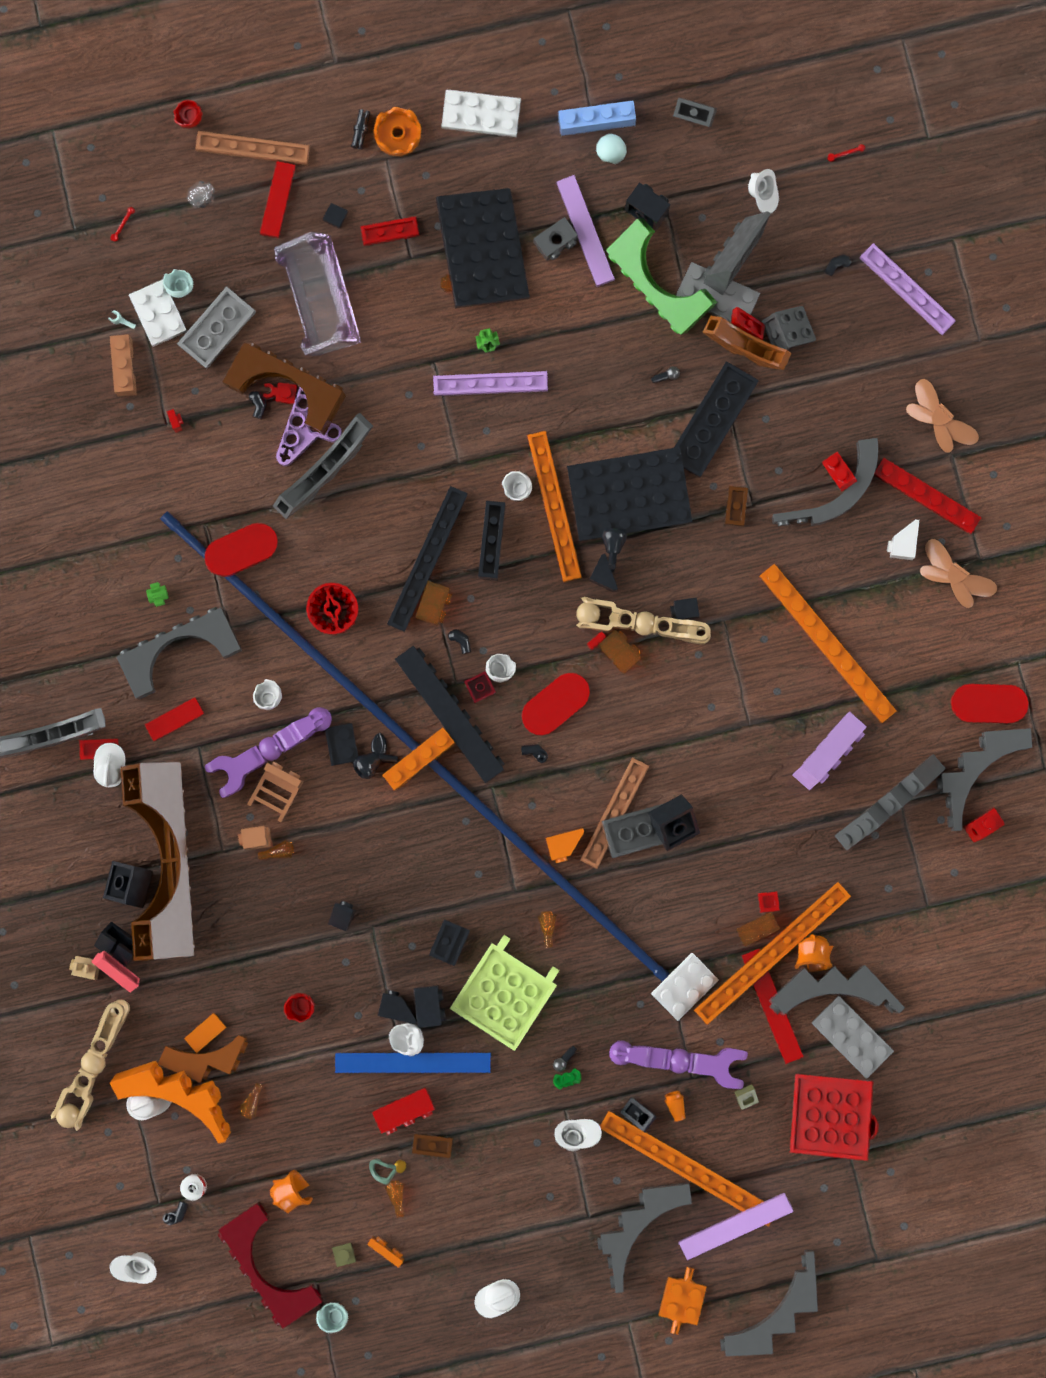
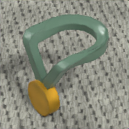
[369,1159,406,1185]

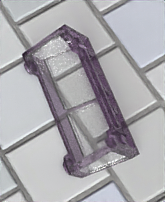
[274,231,361,357]

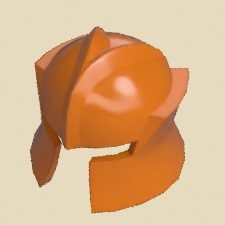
[795,934,833,972]
[270,1170,313,1213]

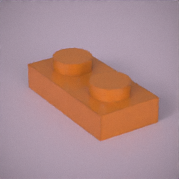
[367,1236,404,1268]

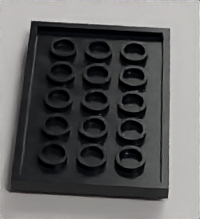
[436,188,530,308]
[567,447,693,541]

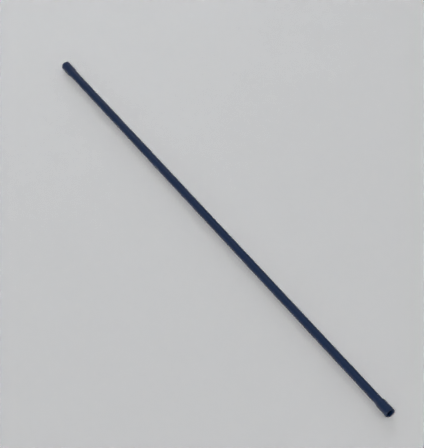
[160,511,670,982]

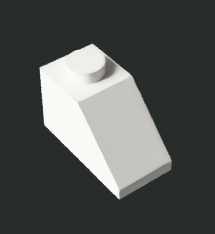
[887,520,919,560]

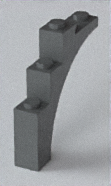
[273,413,373,519]
[0,708,106,759]
[936,728,1033,831]
[835,754,946,850]
[597,1182,692,1293]

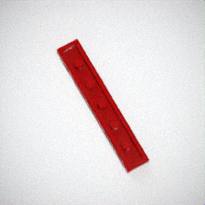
[741,948,803,1064]

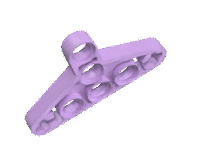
[276,388,342,466]

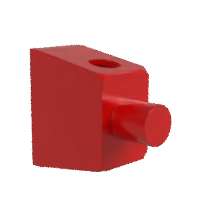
[963,807,1005,843]

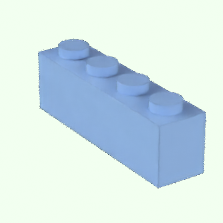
[558,101,636,136]

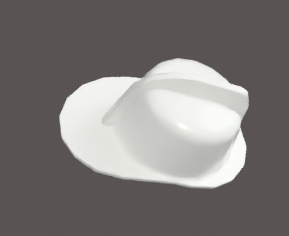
[748,169,779,213]
[93,743,125,787]
[126,1096,171,1120]
[554,1119,602,1151]
[110,1252,157,1284]
[475,1279,520,1318]

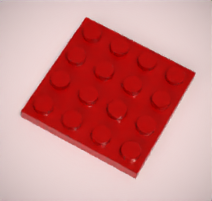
[790,1074,874,1161]

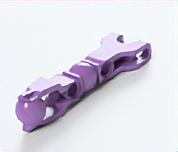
[204,707,332,798]
[609,1041,748,1089]

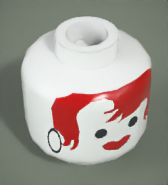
[180,1174,207,1200]

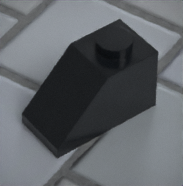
[378,990,417,1025]

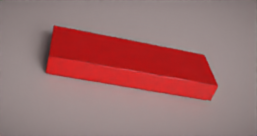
[360,216,420,246]
[145,697,205,742]

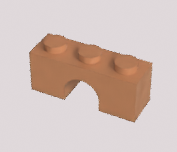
[110,334,137,397]
[238,826,273,850]

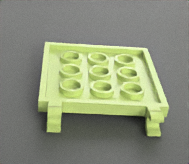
[450,935,559,1051]

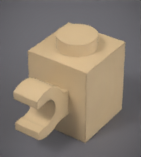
[70,956,99,980]

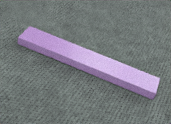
[557,175,614,287]
[860,243,956,335]
[433,371,548,396]
[679,1192,793,1260]

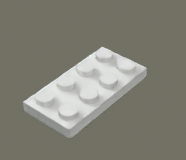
[441,90,521,137]

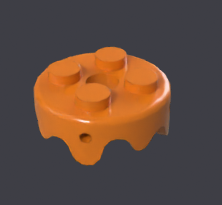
[374,107,421,156]

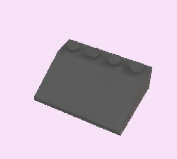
[703,211,771,295]

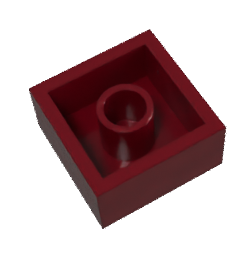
[464,671,496,704]

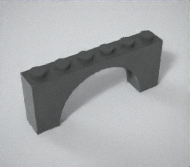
[117,607,242,700]

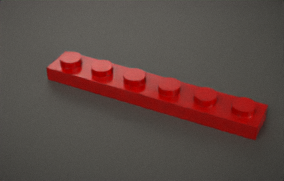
[874,458,981,535]

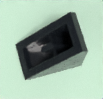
[590,553,618,593]
[620,1097,656,1132]

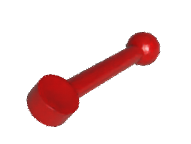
[827,144,865,162]
[111,207,135,242]

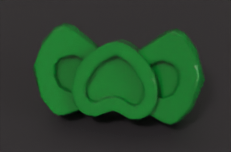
[553,1069,582,1090]

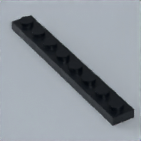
[387,486,468,632]

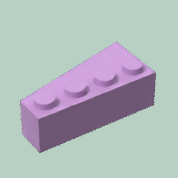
[792,712,866,790]

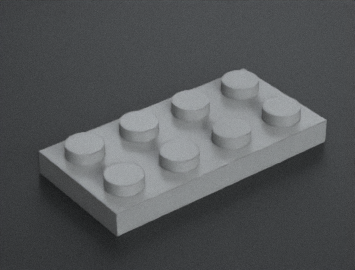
[676,262,760,323]
[177,287,256,369]
[811,996,894,1079]

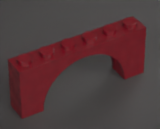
[218,1202,323,1329]

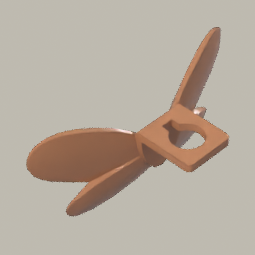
[906,379,979,453]
[920,539,997,608]

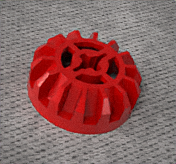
[306,583,359,635]

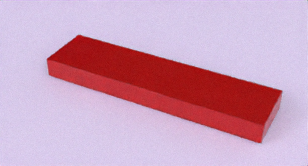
[260,161,296,239]

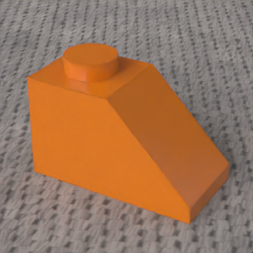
[546,828,584,863]

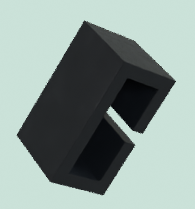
[94,921,134,967]

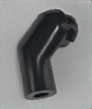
[824,254,852,276]

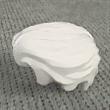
[389,1023,424,1056]

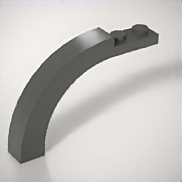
[772,438,878,527]

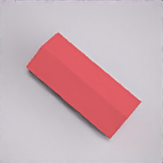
[91,951,140,992]

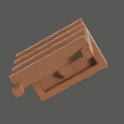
[247,762,303,822]

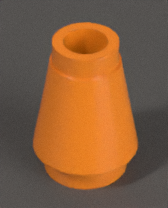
[665,1091,686,1121]

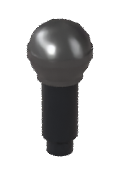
[651,366,680,383]
[553,1046,577,1072]

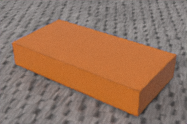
[184,1013,227,1053]

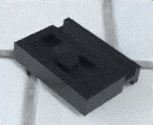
[325,723,358,766]
[429,919,470,966]

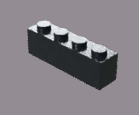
[478,501,506,581]

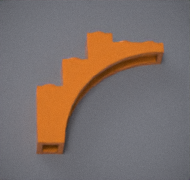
[110,1061,231,1144]

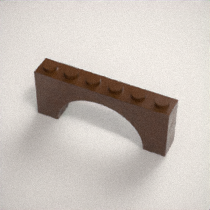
[222,342,346,436]

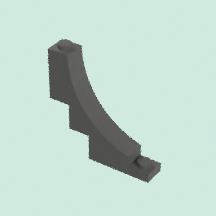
[769,965,905,1015]
[720,1249,818,1356]

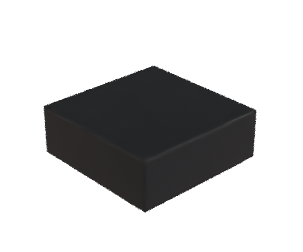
[323,203,348,229]

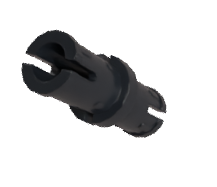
[351,109,370,150]

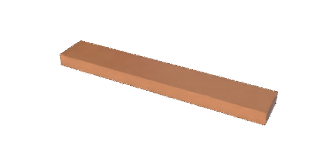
[195,131,310,166]
[580,757,649,869]

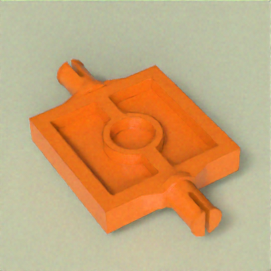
[659,1267,707,1335]

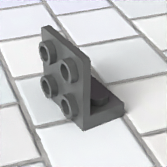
[762,306,816,350]

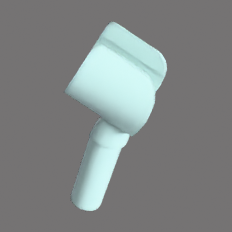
[109,311,136,329]

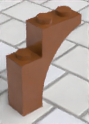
[703,315,792,370]
[158,1034,248,1083]

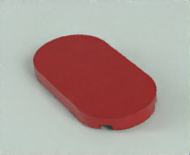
[205,523,278,577]
[522,673,590,735]
[951,684,1029,724]

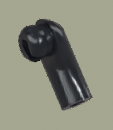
[249,391,266,420]
[448,629,471,654]
[521,744,548,763]
[163,1201,189,1225]

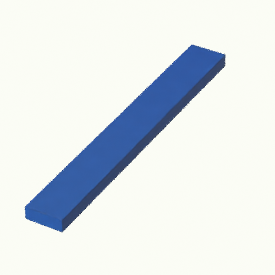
[335,1053,491,1073]

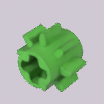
[475,328,500,353]
[146,582,169,607]

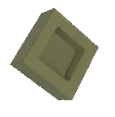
[734,1084,759,1110]
[332,1242,356,1267]

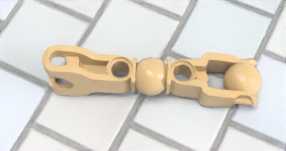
[576,597,711,644]
[51,999,130,1131]

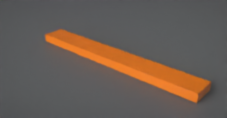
[527,431,582,583]

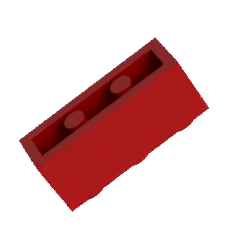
[372,1087,435,1135]

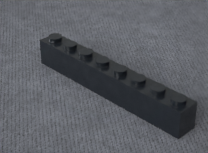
[395,646,505,784]

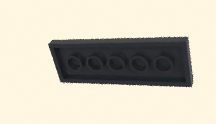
[674,361,759,478]

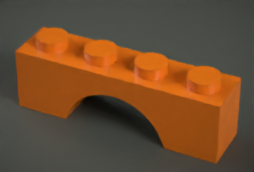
[382,728,455,791]

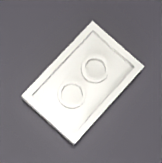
[129,279,187,347]
[651,953,719,1021]

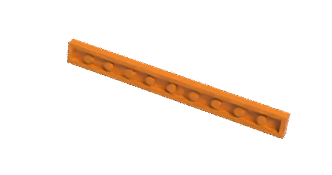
[759,564,897,724]
[694,882,851,1025]
[600,1111,771,1227]

